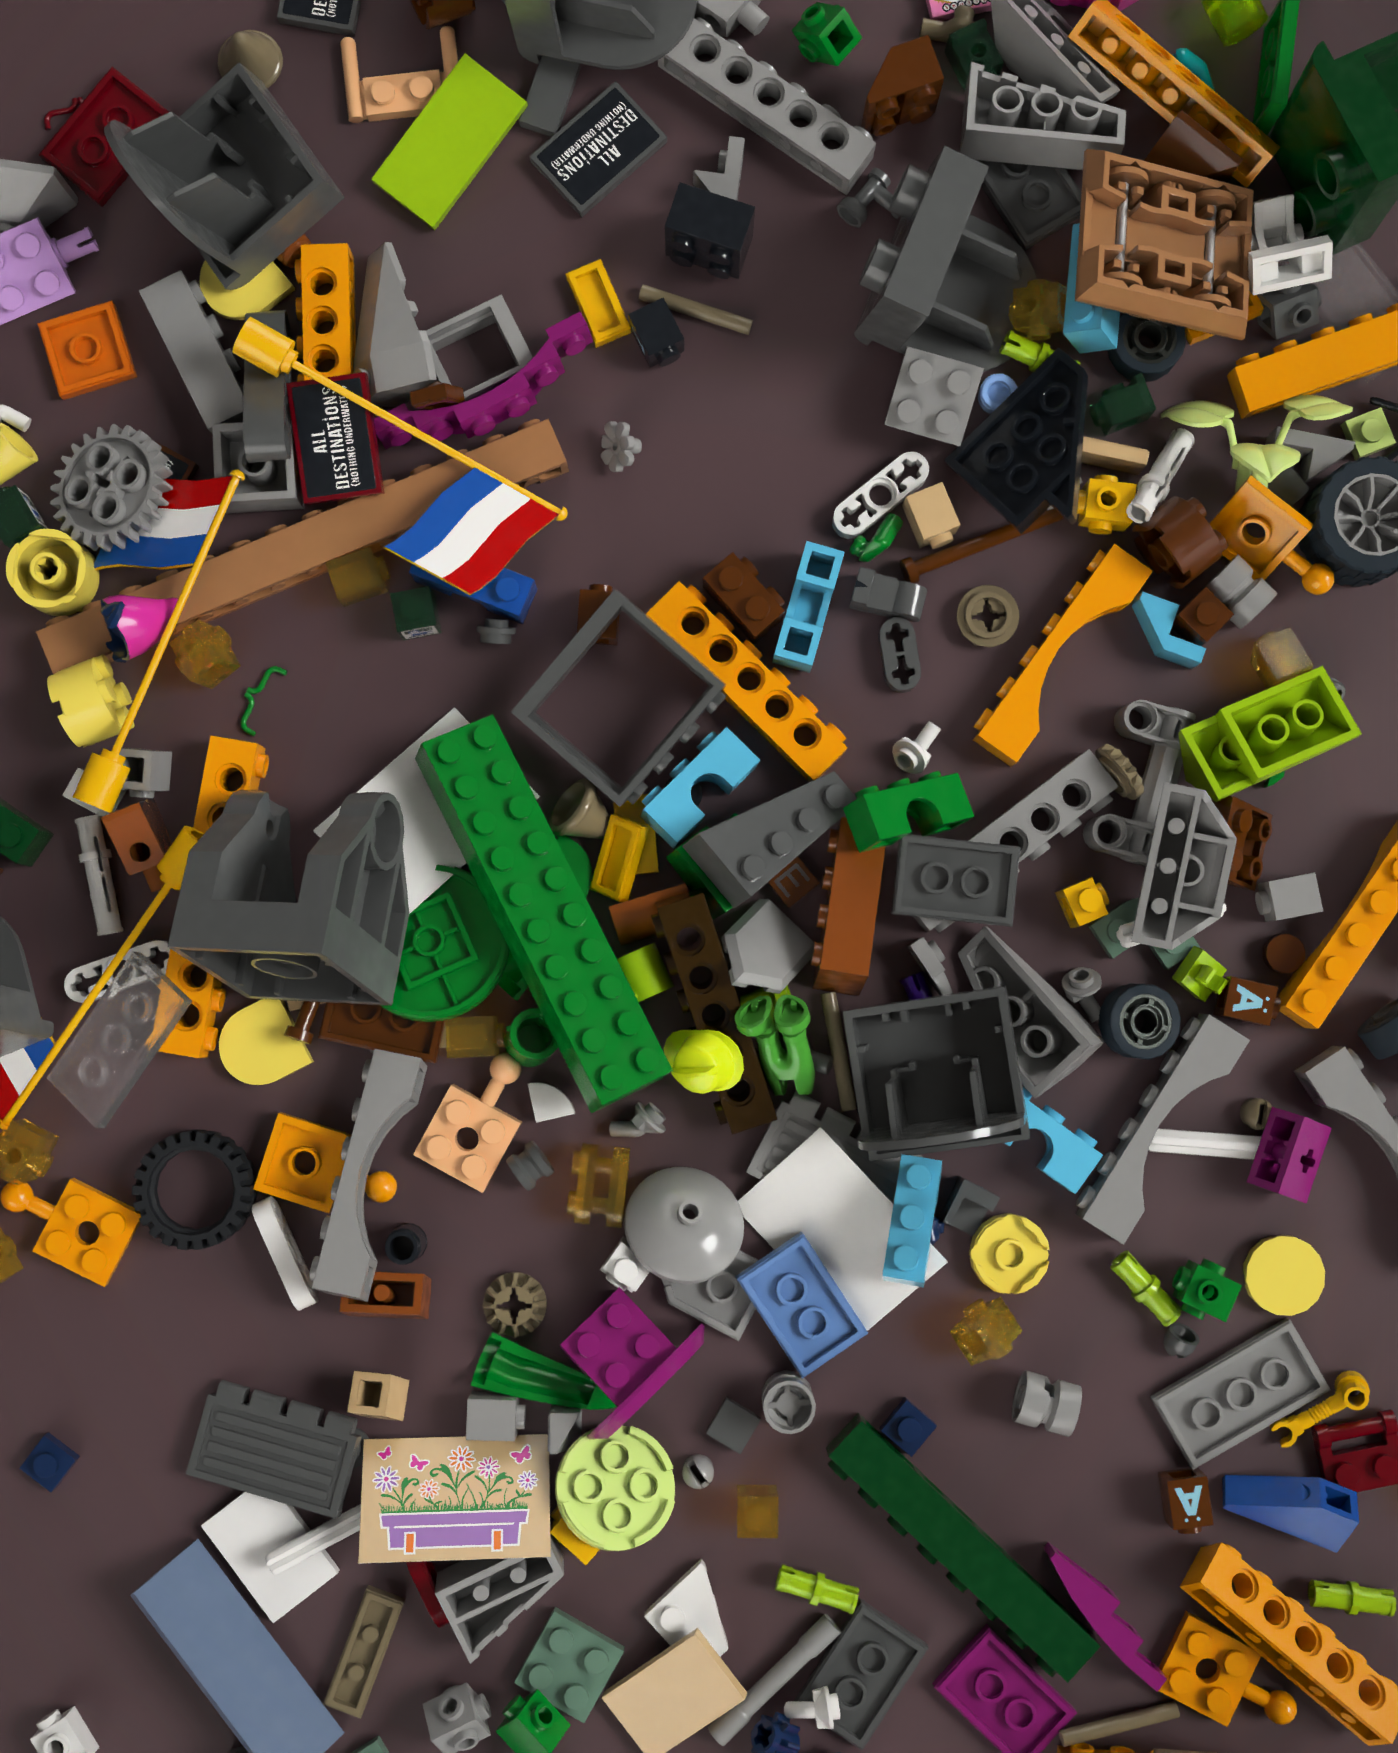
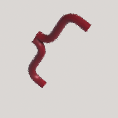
[44,97,83,131]

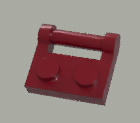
[1311,1409,1398,1492]

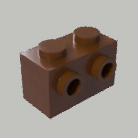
[703,552,785,645]

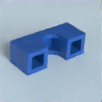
[409,564,538,624]

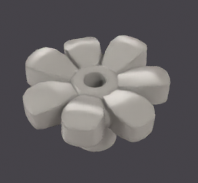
[601,421,642,472]

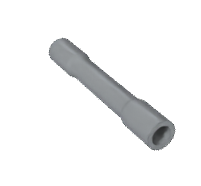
[708,1614,841,1746]

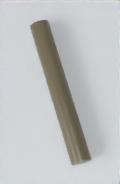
[638,284,753,335]
[820,991,857,1111]
[1059,1701,1180,1747]

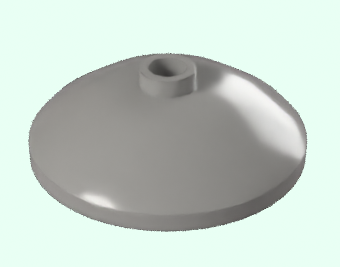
[624,1167,744,1284]

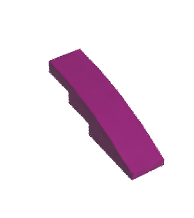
[1044,1542,1167,1692]

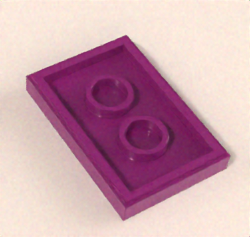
[932,1624,1077,1753]

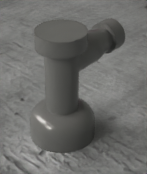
[836,168,899,228]

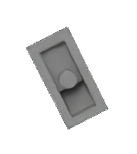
[693,136,745,201]
[1265,426,1355,483]

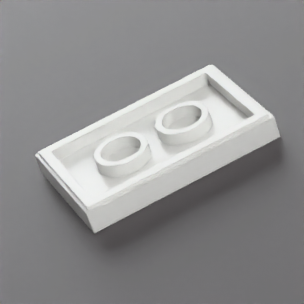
[201,1492,340,1623]

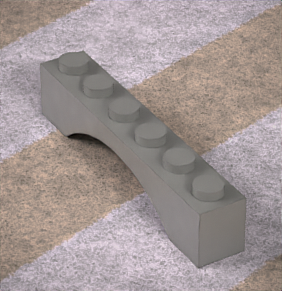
[1075,1014,1250,1245]
[1293,1046,1398,1179]
[309,1049,428,1302]

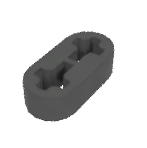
[878,617,921,693]

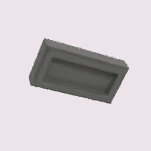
[519,56,581,137]

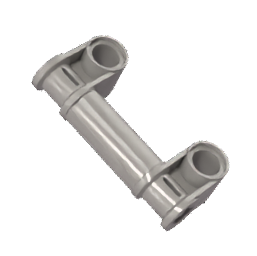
[1083,700,1196,867]

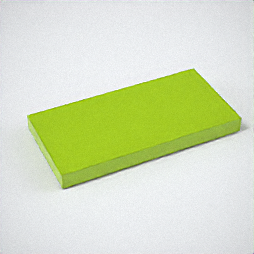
[371,53,528,231]

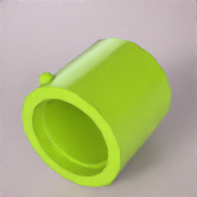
[617,943,674,1002]

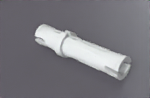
[1126,428,1195,524]
[75,815,124,936]

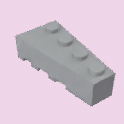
[960,62,1126,170]

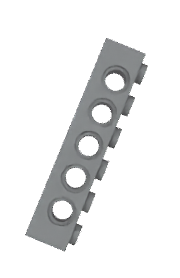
[658,17,876,195]
[913,749,1119,933]

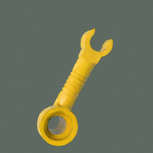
[1270,1371,1370,1447]

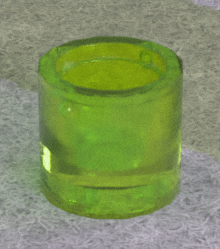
[1201,0,1269,46]

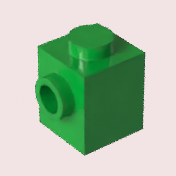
[495,1689,571,1753]

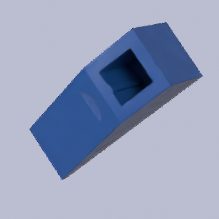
[1222,1475,1359,1553]

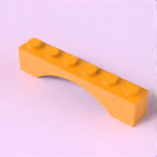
[973,544,1153,767]
[1278,820,1398,1029]

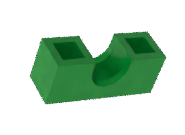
[843,771,975,853]

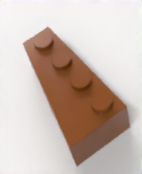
[811,817,886,996]

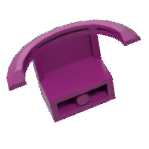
[559,1287,704,1439]

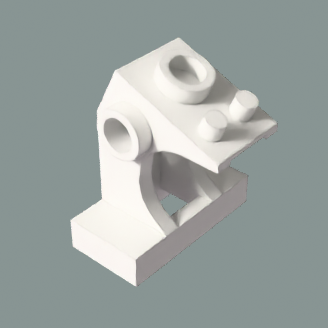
[1248,194,1333,295]

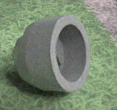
[682,1454,714,1489]

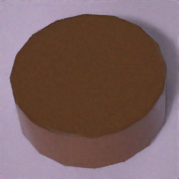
[1262,934,1305,973]

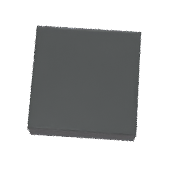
[706,1396,761,1454]

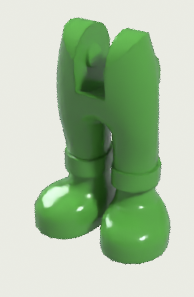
[734,995,815,1096]

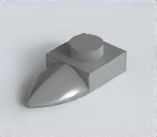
[906,937,953,995]

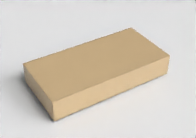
[1081,436,1150,475]

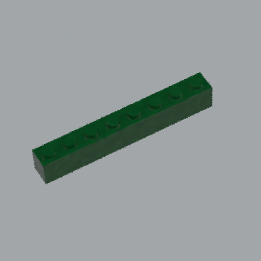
[826,1413,1101,1683]

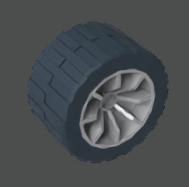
[1299,456,1398,587]

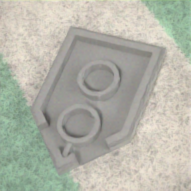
[721,898,814,994]
[661,1250,759,1341]

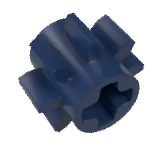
[751,1712,800,1753]

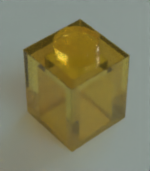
[325,547,391,607]
[1250,627,1313,689]
[445,1015,505,1058]
[736,1485,779,1538]

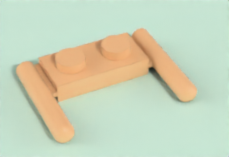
[340,26,458,123]

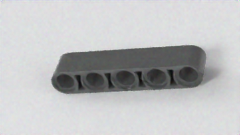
[243,310,291,463]

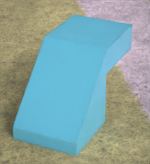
[1132,591,1206,669]

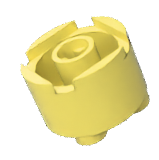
[6,529,100,616]
[47,654,135,748]

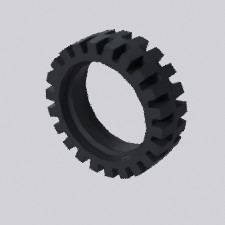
[132,1129,257,1250]

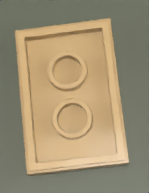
[602,1628,747,1753]

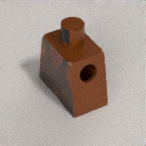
[101,798,172,892]

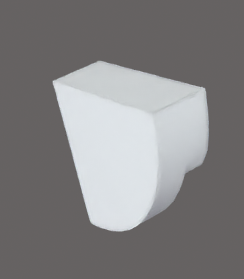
[528,1082,575,1123]

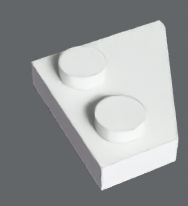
[644,1559,728,1657]

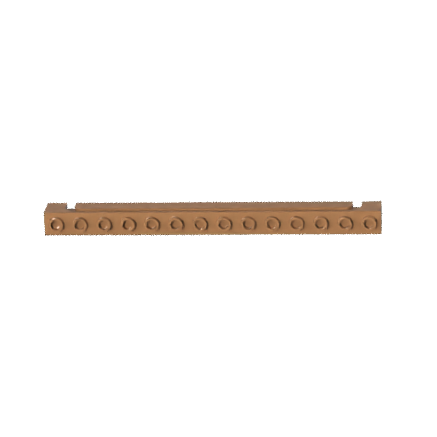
[36,419,569,674]

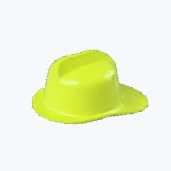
[664,1030,744,1094]

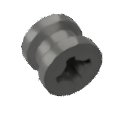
[506,1140,555,1191]

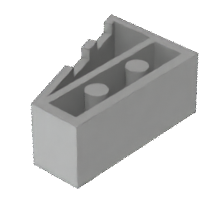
[435,1528,564,1664]

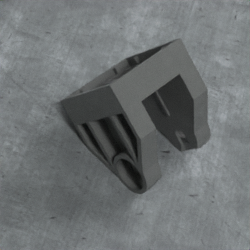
[167,790,409,1006]

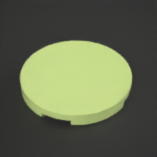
[555,1425,675,1551]

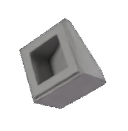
[548,1405,582,1454]

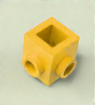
[1077,475,1137,535]

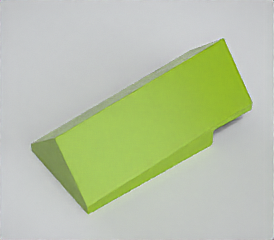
[1178,666,1362,802]

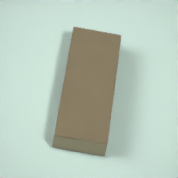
[323,1585,405,1719]

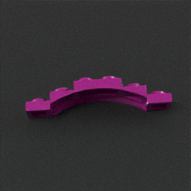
[374,311,593,450]

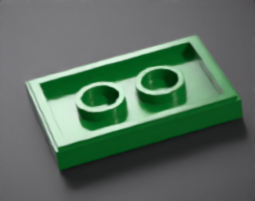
[1252,0,1300,135]

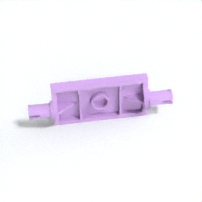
[0,217,100,325]

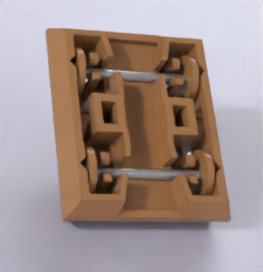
[1075,149,1254,340]

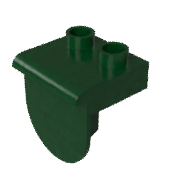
[1269,31,1398,255]

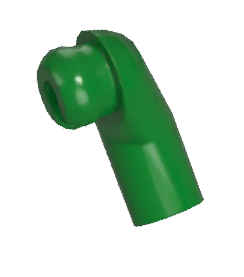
[849,513,903,562]

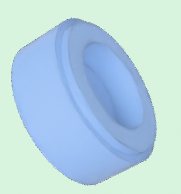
[978,373,1018,414]

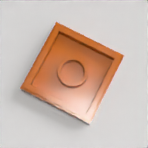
[37,300,137,400]

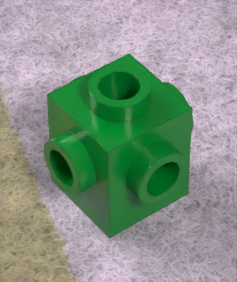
[792,2,862,66]
[1172,1258,1242,1322]

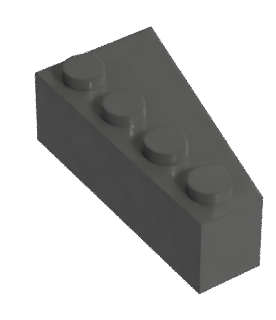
[682,771,856,908]

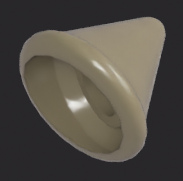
[218,30,283,88]
[549,778,610,839]

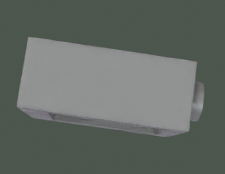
[426,294,533,401]

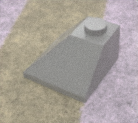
[0,159,78,233]

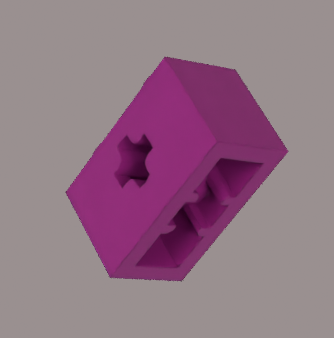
[1246,1106,1332,1203]

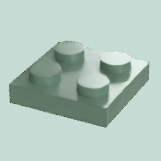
[514,1607,625,1723]

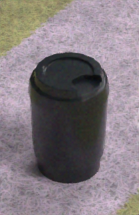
[385,1223,427,1265]

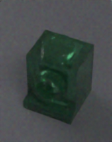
[945,18,1004,92]
[1089,373,1156,436]

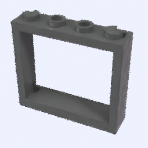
[511,589,727,807]

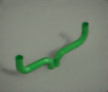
[240,666,287,737]

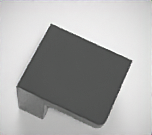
[939,1176,1000,1236]

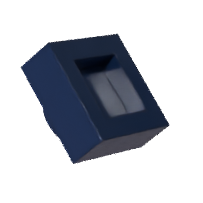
[880,1397,937,1457]
[19,1432,80,1492]

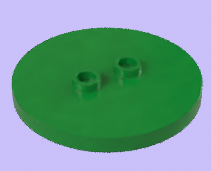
[380,865,510,1022]

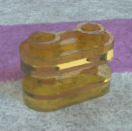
[567,1143,631,1228]

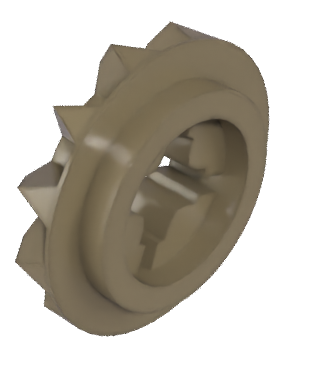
[956,585,1019,648]
[1095,743,1144,800]
[482,1272,547,1338]

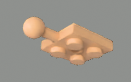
[413,1053,522,1193]

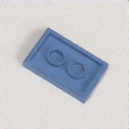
[735,1232,868,1379]

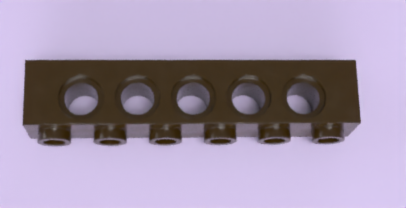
[651,888,778,1135]

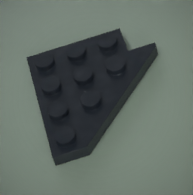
[944,347,1088,534]

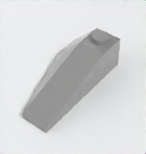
[353,242,437,407]
[958,926,1105,1098]

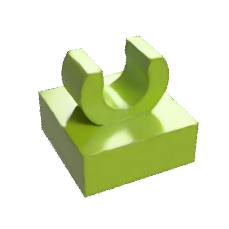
[1172,946,1229,1002]

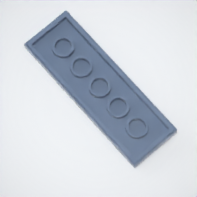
[130,1539,345,1753]

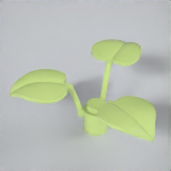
[1160,395,1353,493]

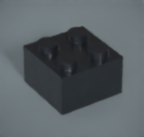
[665,182,755,279]

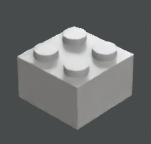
[884,346,984,446]
[212,420,304,514]

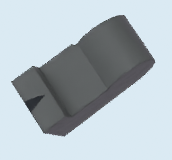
[849,567,928,622]

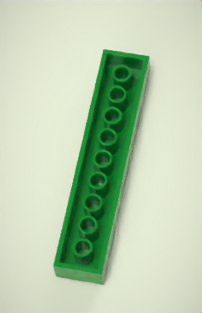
[415,714,673,1113]

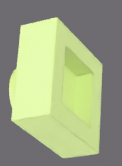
[1341,407,1396,461]

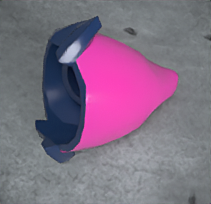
[101,594,178,663]

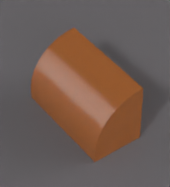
[609,883,688,946]

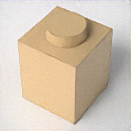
[902,482,960,549]
[347,1371,410,1421]

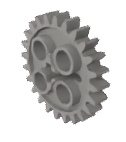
[50,424,173,552]

